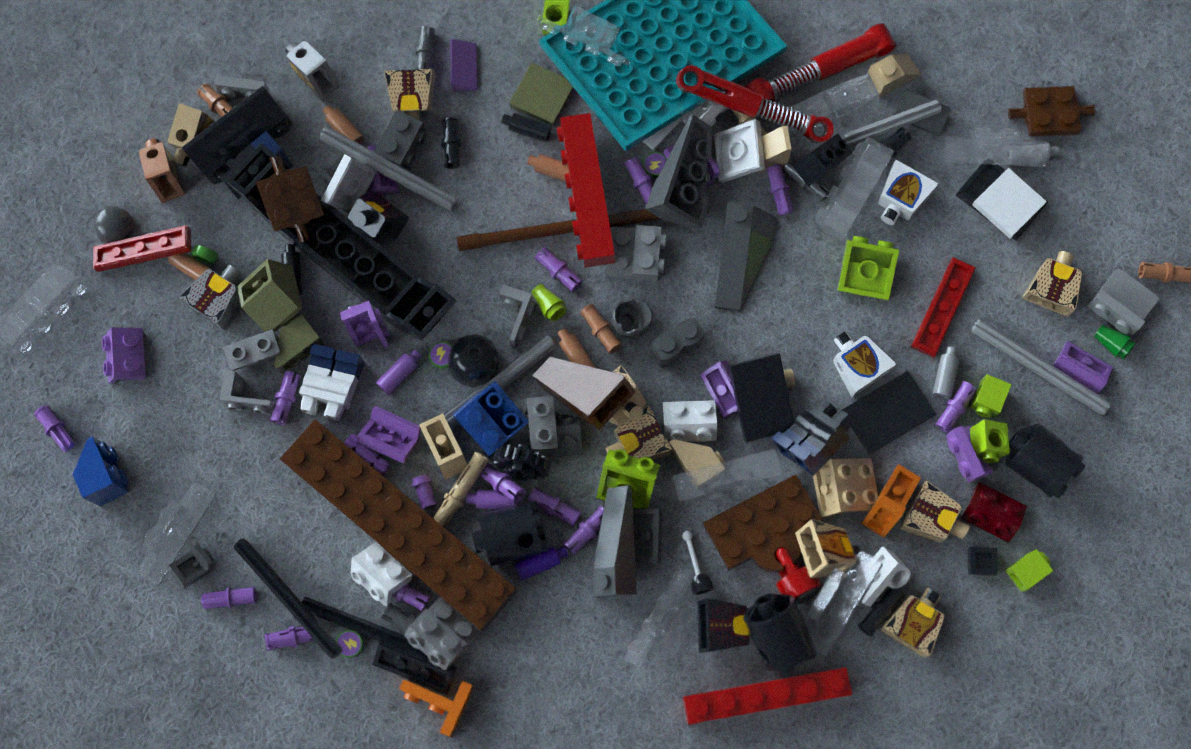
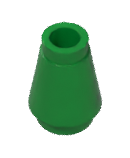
[1094,325,1136,360]

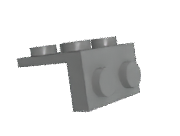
[1087,269,1159,336]

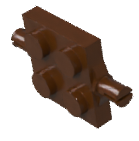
[1008,86,1095,137]
[256,155,324,242]

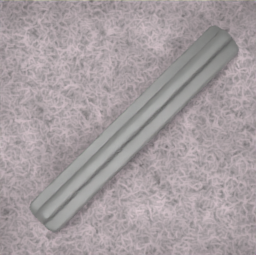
[844,100,942,146]

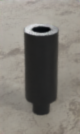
[501,113,552,143]
[281,244,302,295]

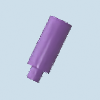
[376,349,422,396]
[466,489,520,510]

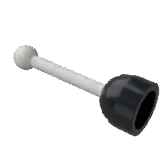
[682,531,714,595]

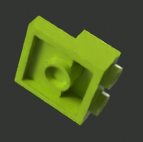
[837,235,899,300]
[596,449,660,509]

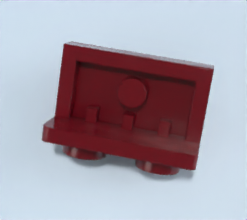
[961,482,1027,542]

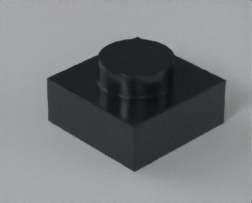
[968,547,998,576]

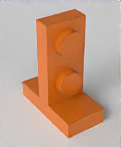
[861,464,921,538]
[399,679,475,737]

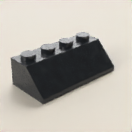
[181,86,293,185]

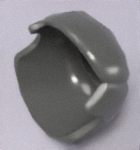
[93,206,134,243]
[611,298,653,337]

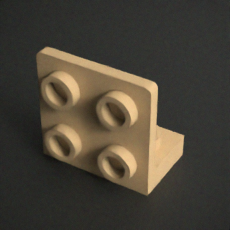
[813,458,878,518]

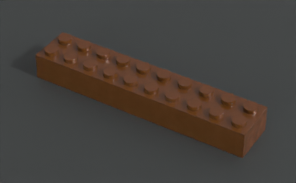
[280,419,517,632]

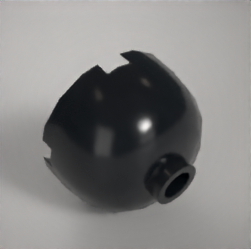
[448,334,500,387]

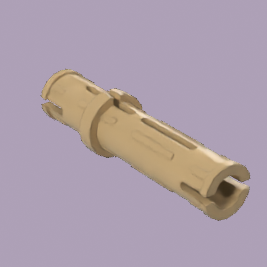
[433,451,490,527]

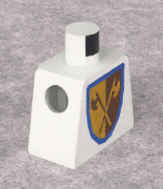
[878,160,938,225]
[833,331,896,398]

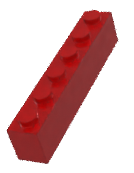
[557,113,615,268]
[682,667,852,725]

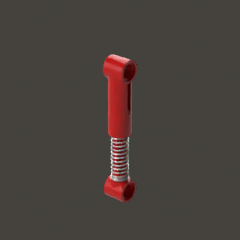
[745,23,897,103]
[676,65,834,143]

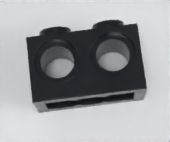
[793,133,853,187]

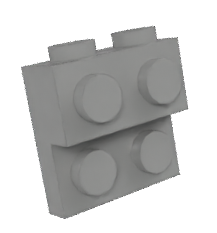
[607,225,666,281]
[404,596,481,671]

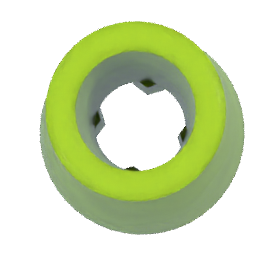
[531,284,567,322]

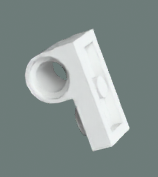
[849,547,911,607]

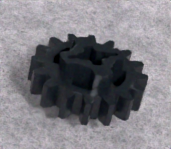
[493,444,552,481]

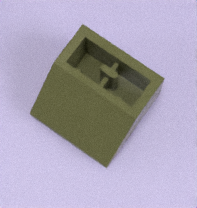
[237,259,302,332]

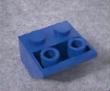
[452,381,528,456]
[73,436,129,506]

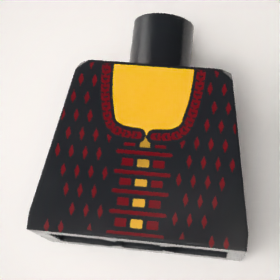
[348,190,409,239]
[697,599,750,653]

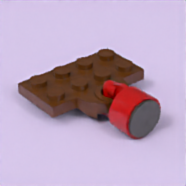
[703,474,823,606]

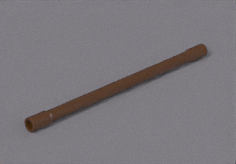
[457,209,708,251]

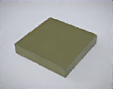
[509,62,574,127]

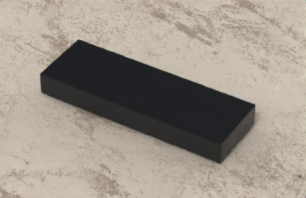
[372,638,457,694]

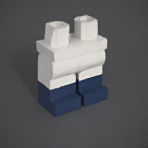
[299,344,365,421]

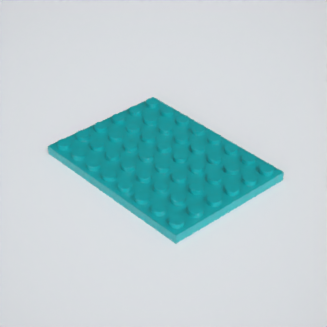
[539,0,787,151]

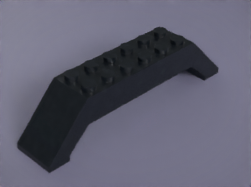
[226,143,457,341]

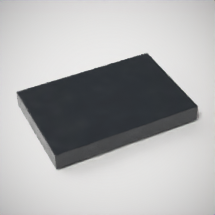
[956,156,1048,241]
[728,353,794,442]
[841,371,937,455]

